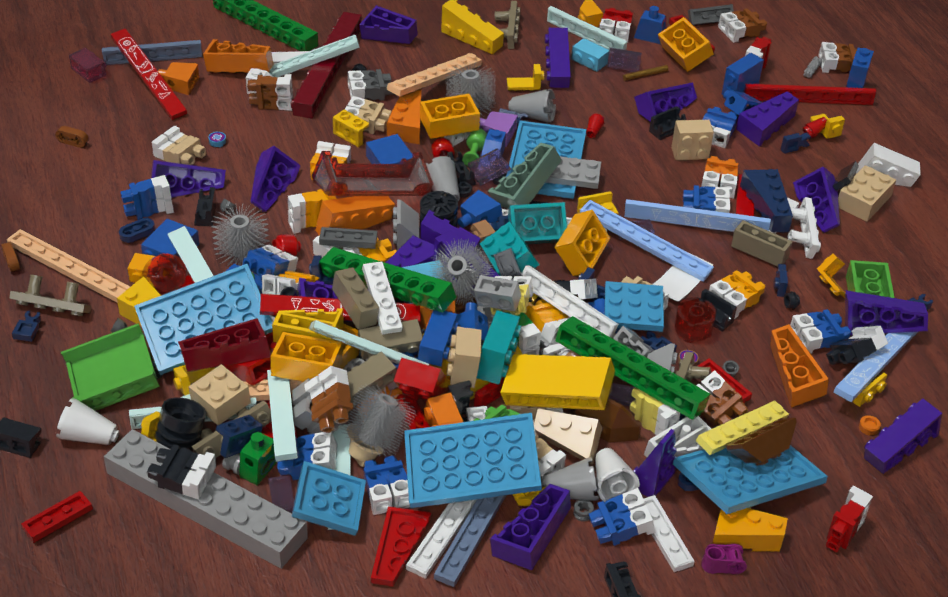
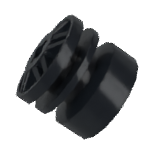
[420,191,458,230]
[155,397,207,451]

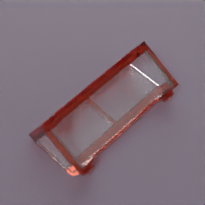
[312,151,433,196]

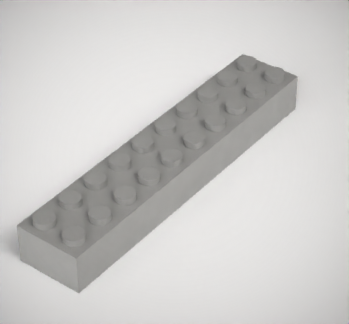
[104,429,308,569]

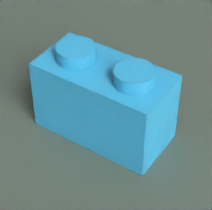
[571,38,610,72]

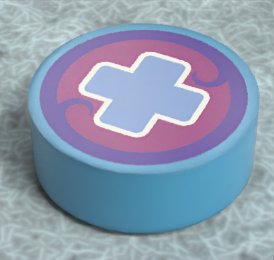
[208,132,226,147]

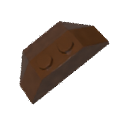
[570,398,642,443]
[726,418,797,465]

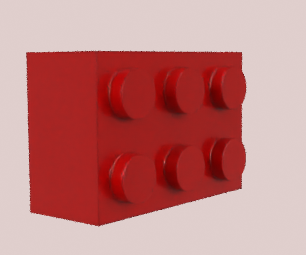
[394,357,450,403]

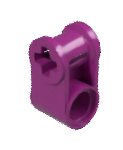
[701,544,747,574]

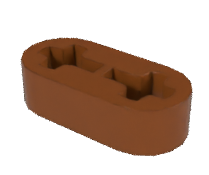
[55,126,89,148]
[1,242,20,272]

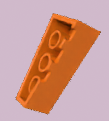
[203,39,274,73]
[387,88,422,145]
[315,192,395,235]
[770,324,829,408]
[424,392,463,427]

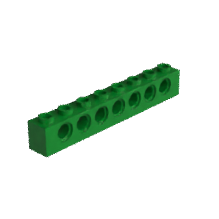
[213,0,318,52]
[319,247,457,313]
[555,316,711,420]

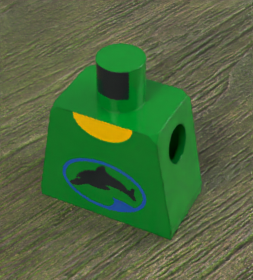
[239,432,278,485]

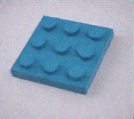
[604,281,664,332]
[292,461,366,536]

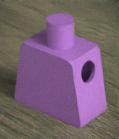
[479,112,518,147]

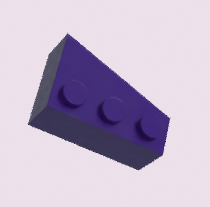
[359,5,418,44]
[421,210,481,255]
[386,236,434,268]

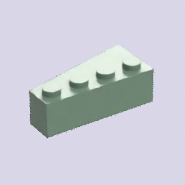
[488,143,562,209]

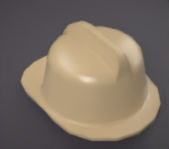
[347,425,383,467]

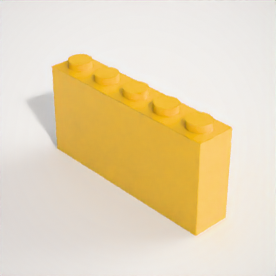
[500,354,615,410]

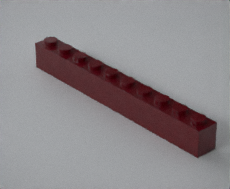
[291,12,362,119]

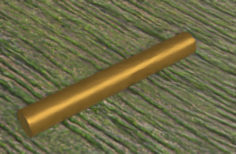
[623,65,669,81]

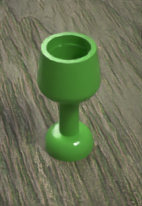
[462,128,487,167]

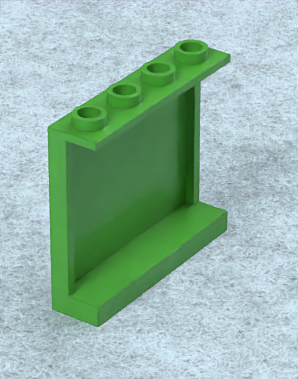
[61,323,160,411]

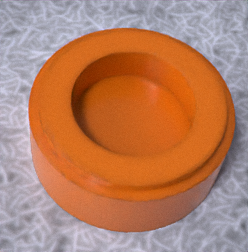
[859,415,881,436]

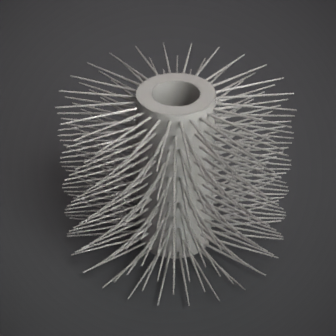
[446,62,496,115]
[211,203,269,266]
[429,238,494,305]
[341,384,416,457]

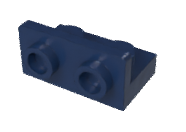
[216,415,263,458]

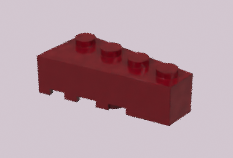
[178,318,271,372]

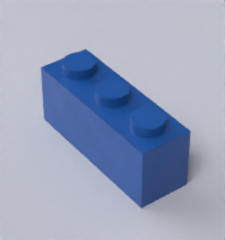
[418,310,459,367]

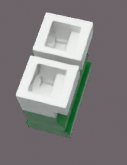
[505,312,541,355]

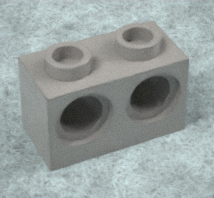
[474,275,521,312]

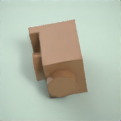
[471,220,496,252]

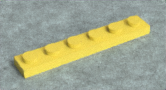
[695,401,789,455]

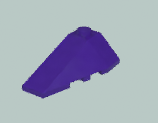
[634,83,697,121]
[150,160,226,198]
[793,167,840,233]
[633,429,677,497]

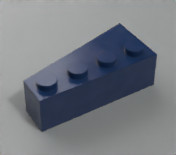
[740,169,793,232]

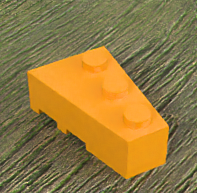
[712,508,788,551]

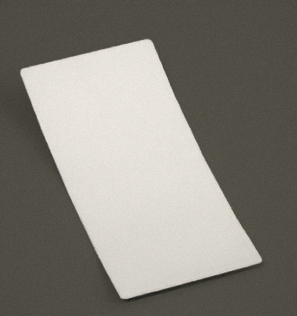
[652,253,713,301]

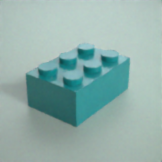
[508,202,567,244]
[479,221,540,276]
[477,310,522,384]

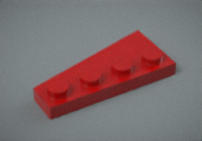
[371,506,431,587]

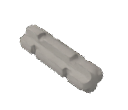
[803,56,822,78]

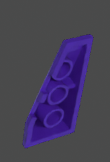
[250,146,301,212]

